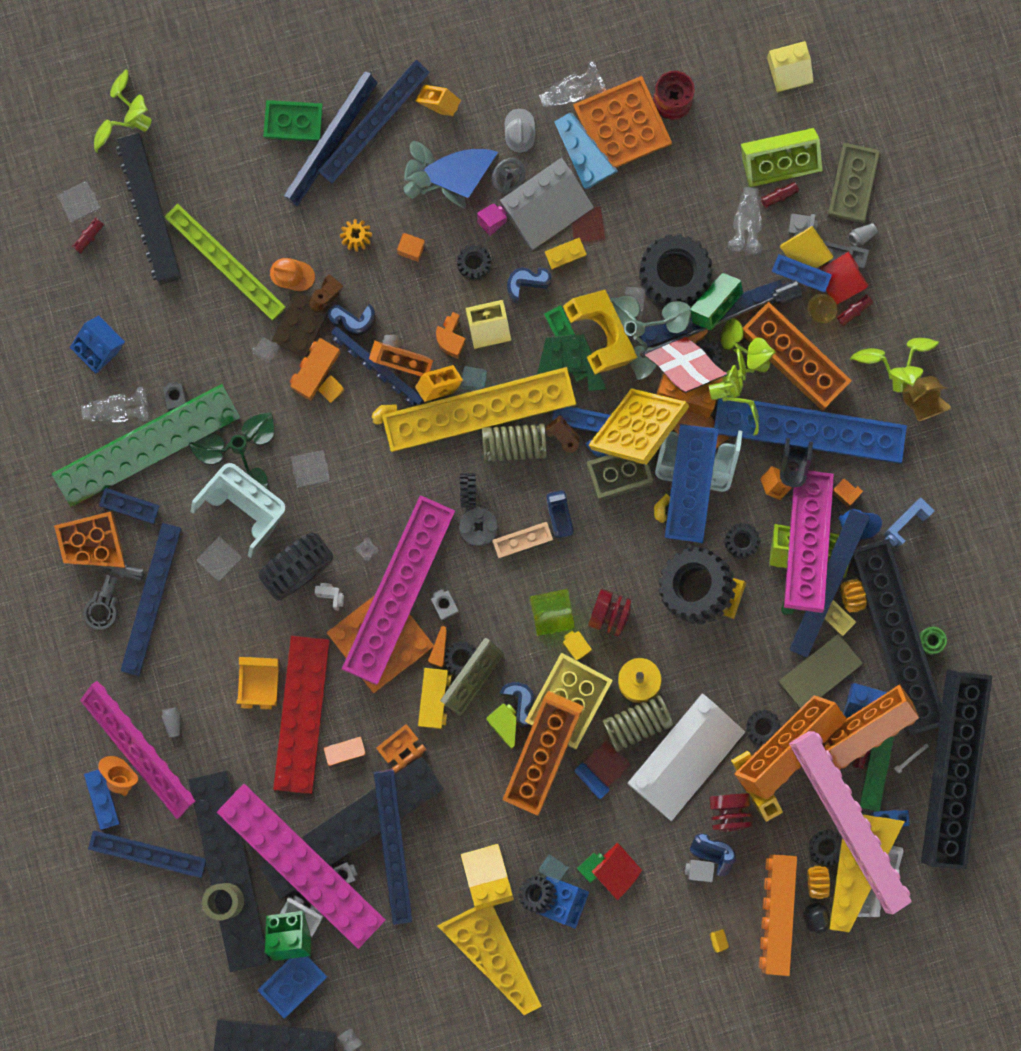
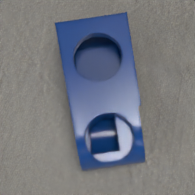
[871,810,910,827]

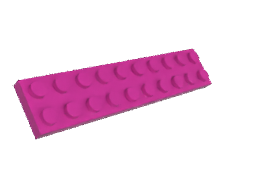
[342,495,455,685]
[217,784,386,949]

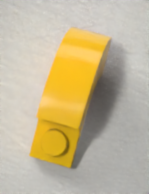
[731,751,783,822]

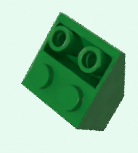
[265,911,311,961]

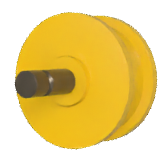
[618,658,661,703]

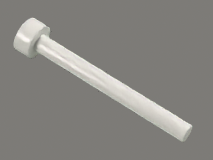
[894,744,929,774]

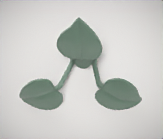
[404,141,466,209]
[610,296,691,380]

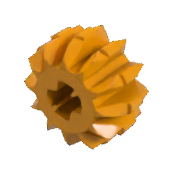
[340,219,372,252]
[840,579,867,613]
[807,866,830,899]

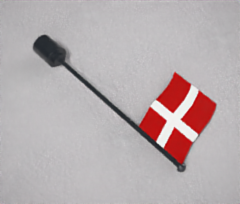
[640,280,802,393]

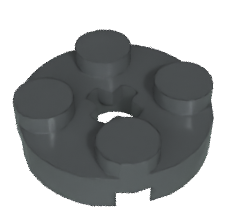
[459,507,498,546]

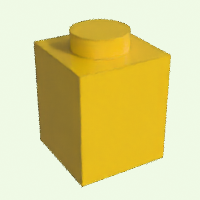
[562,631,592,661]

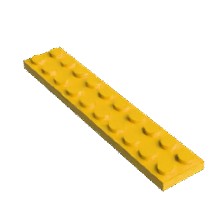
[382,367,576,452]

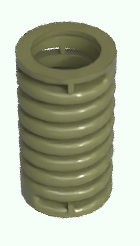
[482,424,546,462]
[602,695,674,752]
[202,883,244,920]

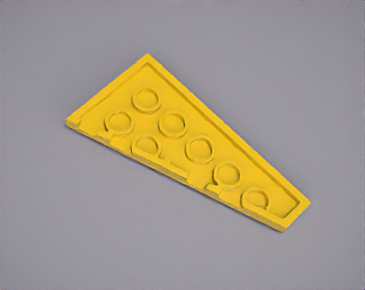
[829,814,905,932]
[437,906,542,1015]

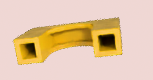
[563,290,638,374]

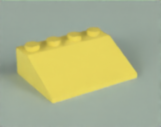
[525,653,613,750]

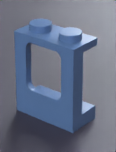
[883,498,935,548]

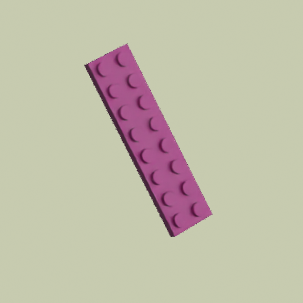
[784,469,834,613]
[80,681,195,819]

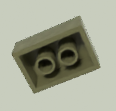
[586,455,653,502]

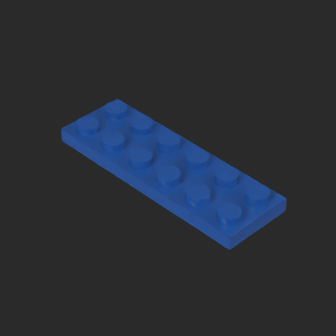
[665,424,719,543]

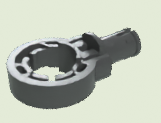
[83,574,118,630]

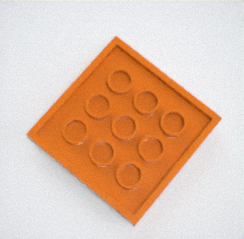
[573,76,672,168]
[326,595,434,694]

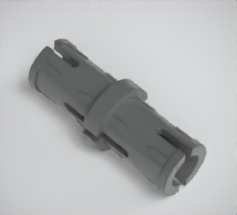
[103,563,144,581]

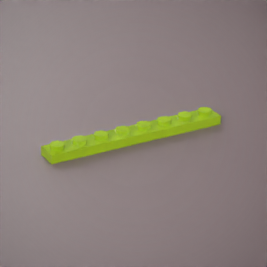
[165,204,286,321]

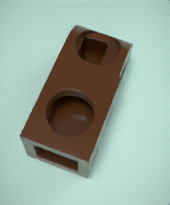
[309,274,343,311]
[545,414,579,453]

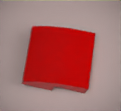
[819,252,868,306]
[591,843,642,900]

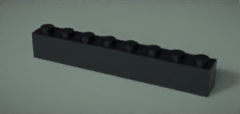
[116,133,181,285]

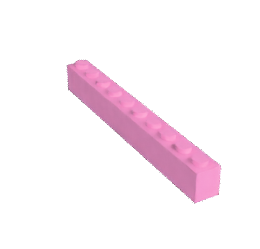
[789,732,912,914]

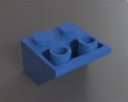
[70,316,125,374]

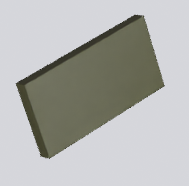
[827,142,880,223]
[778,633,863,708]
[440,637,505,716]

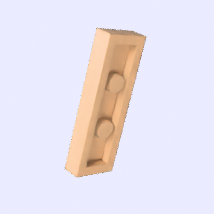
[492,522,553,559]

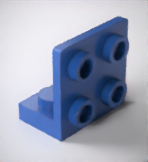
[537,876,589,929]

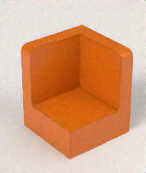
[397,233,425,262]
[760,466,792,500]
[832,479,863,507]

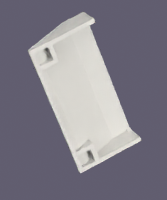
[627,693,745,821]

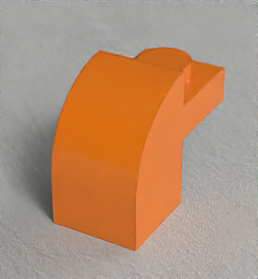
[436,312,466,359]

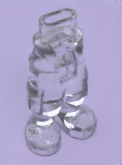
[539,60,606,108]
[727,187,762,254]
[81,387,149,422]

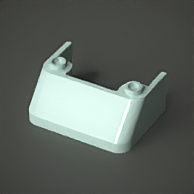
[655,431,742,492]
[190,463,285,558]

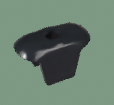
[780,438,813,487]

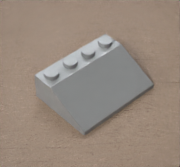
[500,158,594,251]

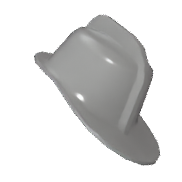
[505,109,535,153]

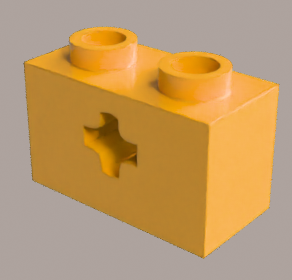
[415,365,463,402]

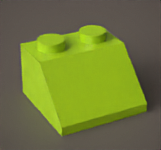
[486,703,517,750]

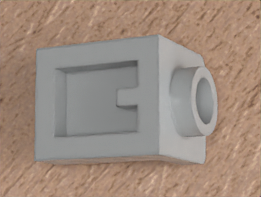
[788,214,818,235]

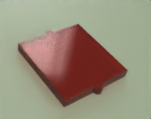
[572,206,605,243]
[584,740,630,787]

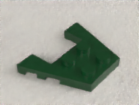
[537,334,607,391]

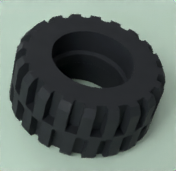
[639,233,713,308]
[259,532,334,600]
[658,547,736,625]

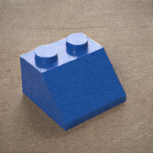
[843,683,887,719]

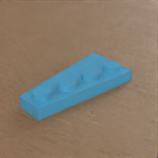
[554,113,618,189]

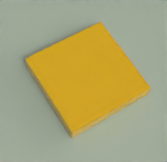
[780,226,833,268]

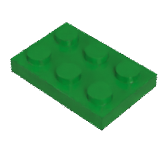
[263,100,323,142]

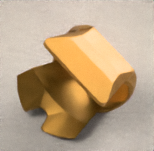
[903,376,951,421]

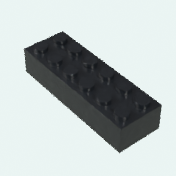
[214,1018,337,1051]

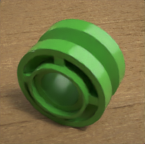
[919,627,947,655]

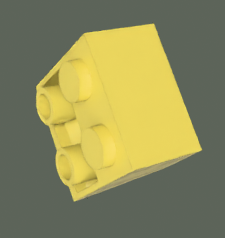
[466,300,511,349]

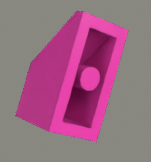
[477,204,507,236]

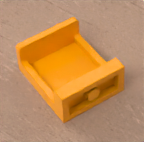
[236,657,279,710]

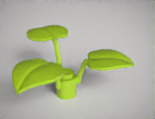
[94,69,152,153]
[721,318,776,398]
[850,338,939,392]
[709,348,759,436]

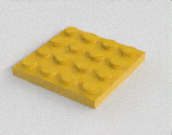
[589,388,689,465]

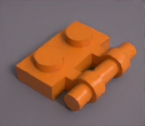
[376,724,427,774]

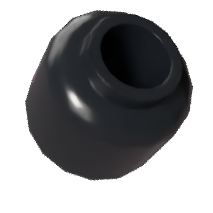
[803,903,830,934]

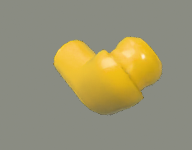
[372,404,397,424]
[654,494,670,523]

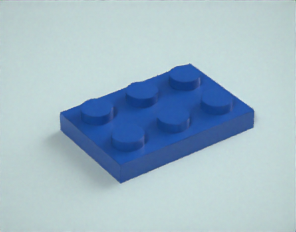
[258,956,327,1019]

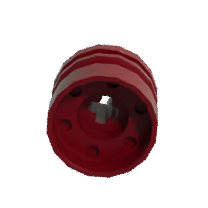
[653,71,695,120]
[587,589,632,637]
[709,793,753,832]

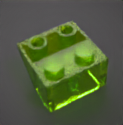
[529,589,575,636]

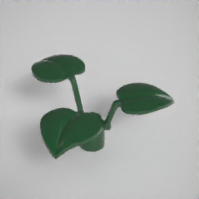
[190,413,274,489]

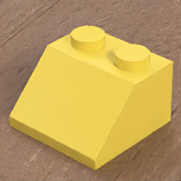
[767,41,813,93]

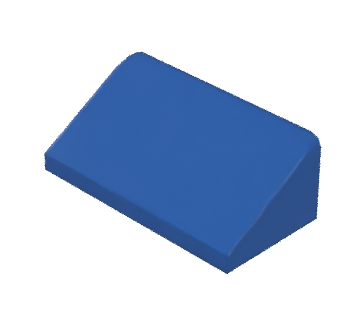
[574,761,610,799]

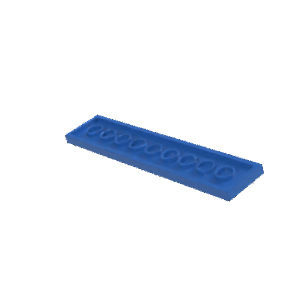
[713,396,907,464]

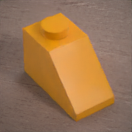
[415,85,461,116]

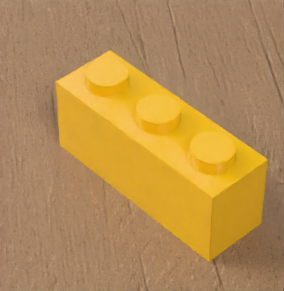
[418,668,451,729]

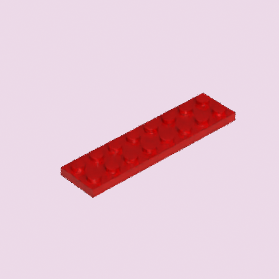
[273,636,330,794]

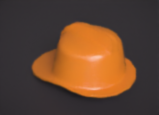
[270,258,315,291]
[98,756,138,796]

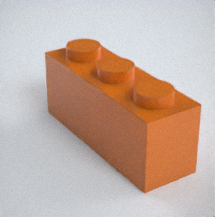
[290,338,341,401]
[369,341,433,376]

